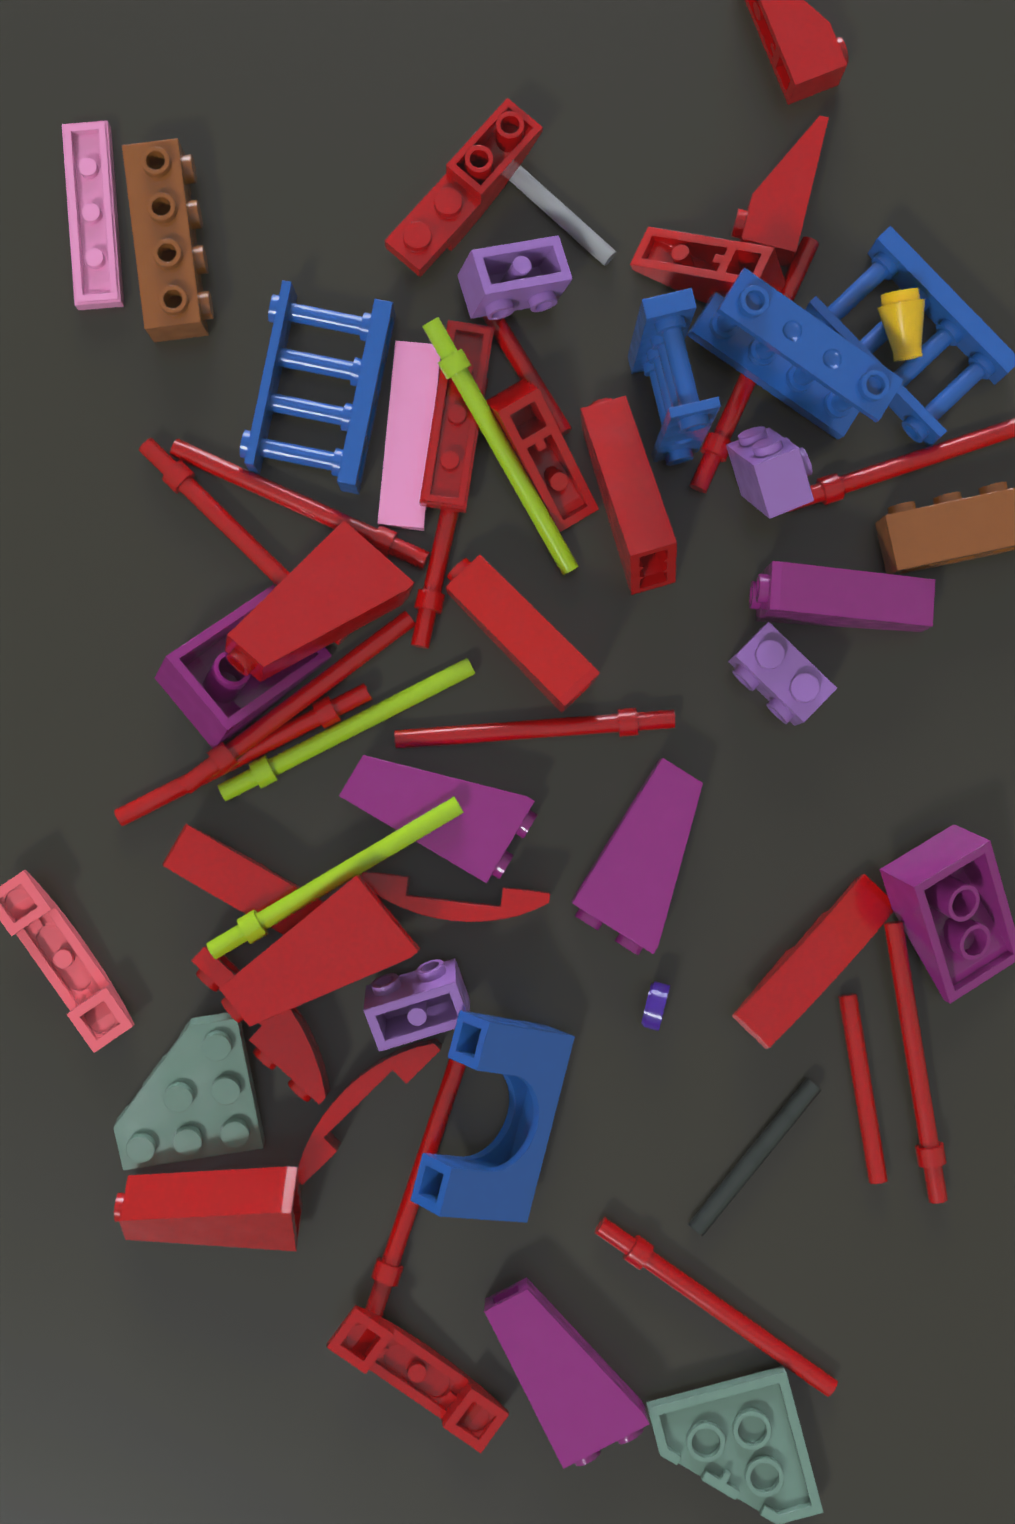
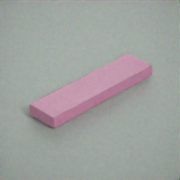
[62,120,124,310]
[377,340,441,531]

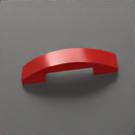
[360,871,550,922]
[298,1038,442,1185]
[326,1305,509,1453]

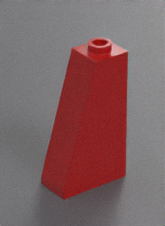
[581,395,677,595]
[225,520,415,682]
[446,554,600,713]
[219,875,420,1027]
[114,1166,303,1252]

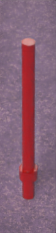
[689,236,819,493]
[411,378,489,649]
[788,418,1015,512]
[139,438,350,645]
[170,438,430,569]
[179,611,415,794]
[114,683,372,826]
[394,708,675,749]
[884,921,948,1204]
[365,1058,466,1317]
[594,1217,838,1397]

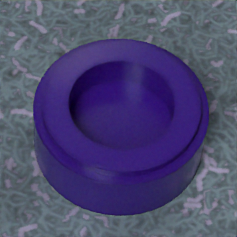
[641,981,670,1031]

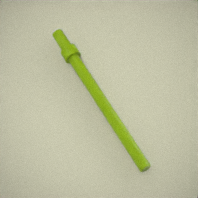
[422,317,579,575]
[217,658,475,801]
[206,796,464,959]

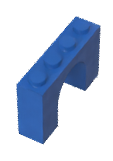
[410,1010,575,1223]

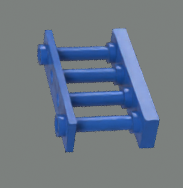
[805,226,1015,447]
[687,268,904,440]
[240,280,396,494]
[628,288,721,466]

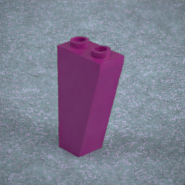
[749,561,935,632]
[339,755,538,883]
[571,758,703,956]
[484,1277,649,1469]

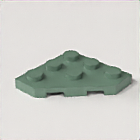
[113,1012,265,1170]
[646,1366,824,1524]

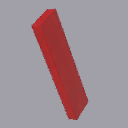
[419,320,494,513]

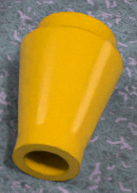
[877,288,925,362]

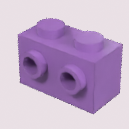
[457,235,572,320]
[726,426,814,519]
[728,622,837,726]
[363,958,470,1052]

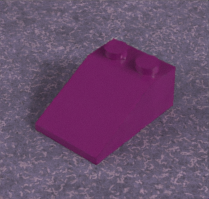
[155,585,332,748]
[879,824,1015,1004]

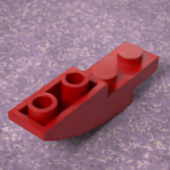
[385,98,543,277]
[191,946,331,1105]

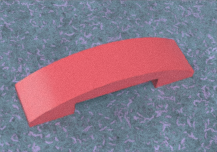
[0,870,135,1053]

